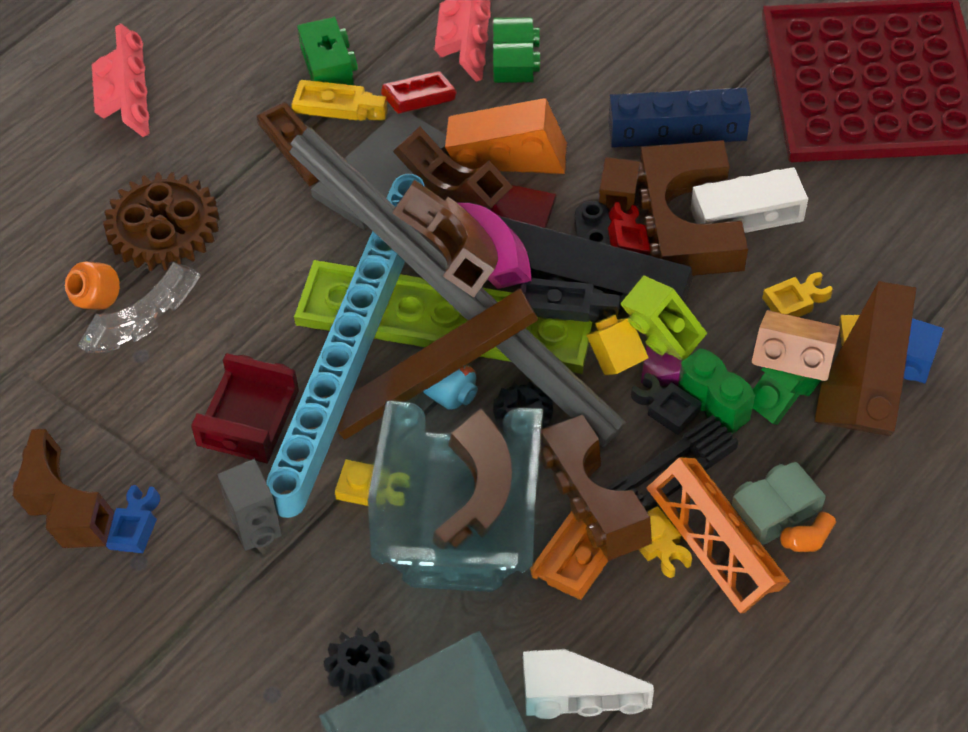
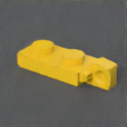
[291,80,388,121]

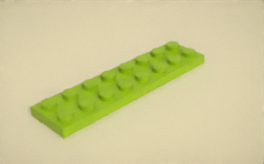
[294,260,594,374]

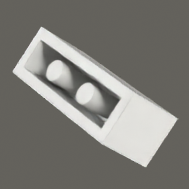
[691,167,808,233]

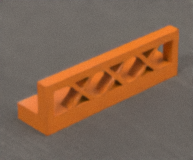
[646,457,790,614]

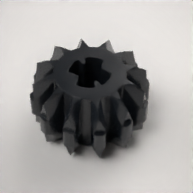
[324,627,395,702]

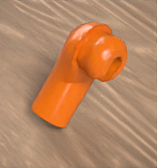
[780,512,836,552]

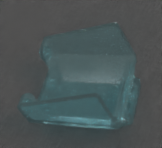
[368,401,543,592]

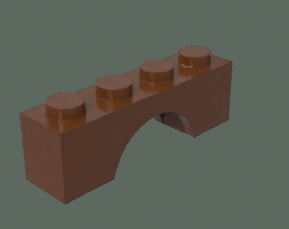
[538,415,652,561]

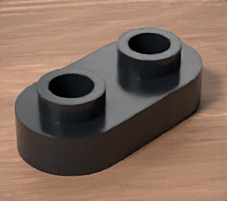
[575,201,611,246]

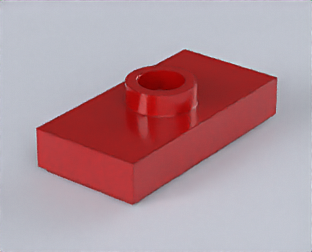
[381,71,456,114]

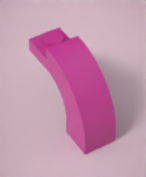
[458,203,532,289]

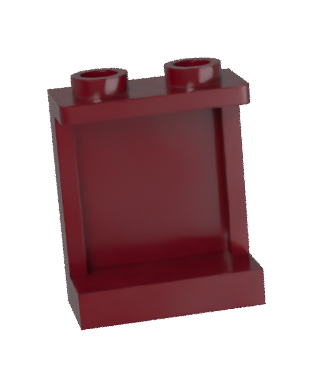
[191,353,299,464]

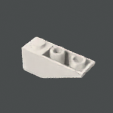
[523,649,654,719]

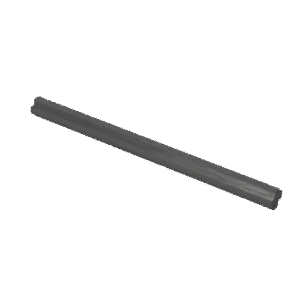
[289,128,627,448]

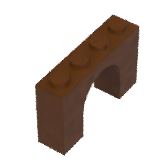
[638,140,748,276]

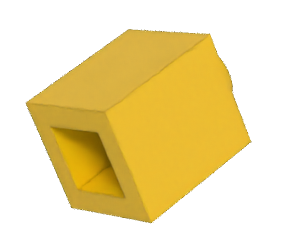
[586,315,649,375]

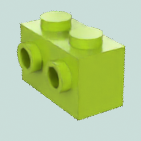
[621,276,707,361]

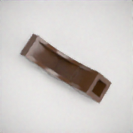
[12,429,114,548]

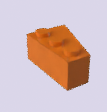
[445,98,567,174]

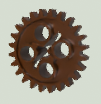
[103,172,220,271]

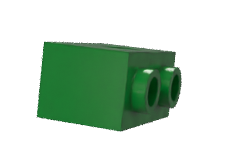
[297,17,358,85]

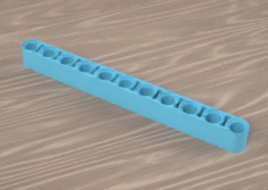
[266,174,424,518]

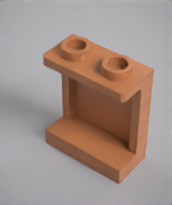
[752,310,840,381]

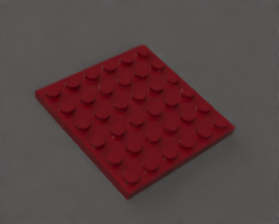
[762,0,968,162]

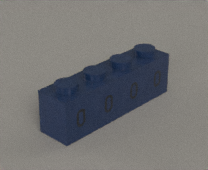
[608,88,751,148]

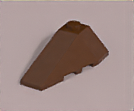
[814,281,917,436]

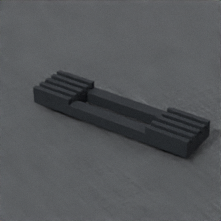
[606,415,739,511]

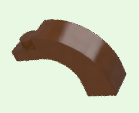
[393,126,513,209]
[392,180,498,298]
[432,409,512,553]

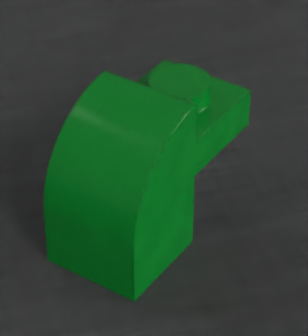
[753,367,821,425]

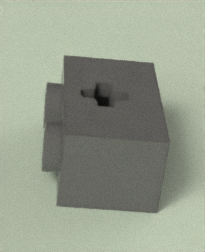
[217,459,282,551]

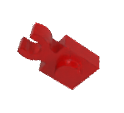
[608,202,650,255]

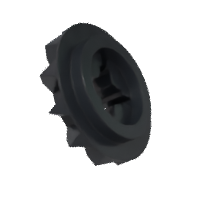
[493,381,553,436]

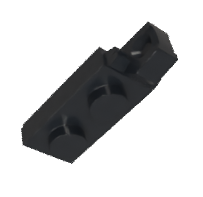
[519,278,620,322]

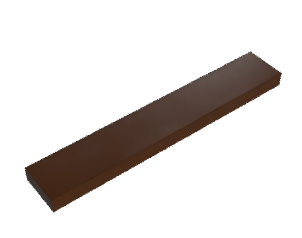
[337,289,539,440]

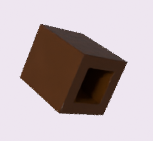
[599,157,640,213]

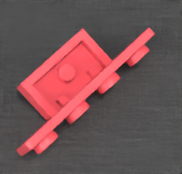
[434,0,491,82]
[92,23,149,137]

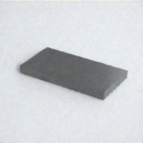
[311,112,447,230]

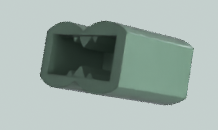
[732,462,826,545]

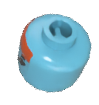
[423,364,478,410]

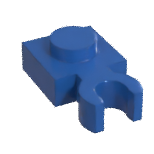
[106,485,160,553]

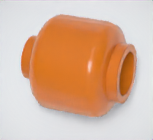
[65,261,120,310]

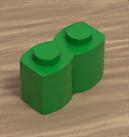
[493,17,540,83]
[678,348,755,434]

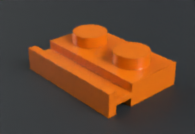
[530,511,608,600]

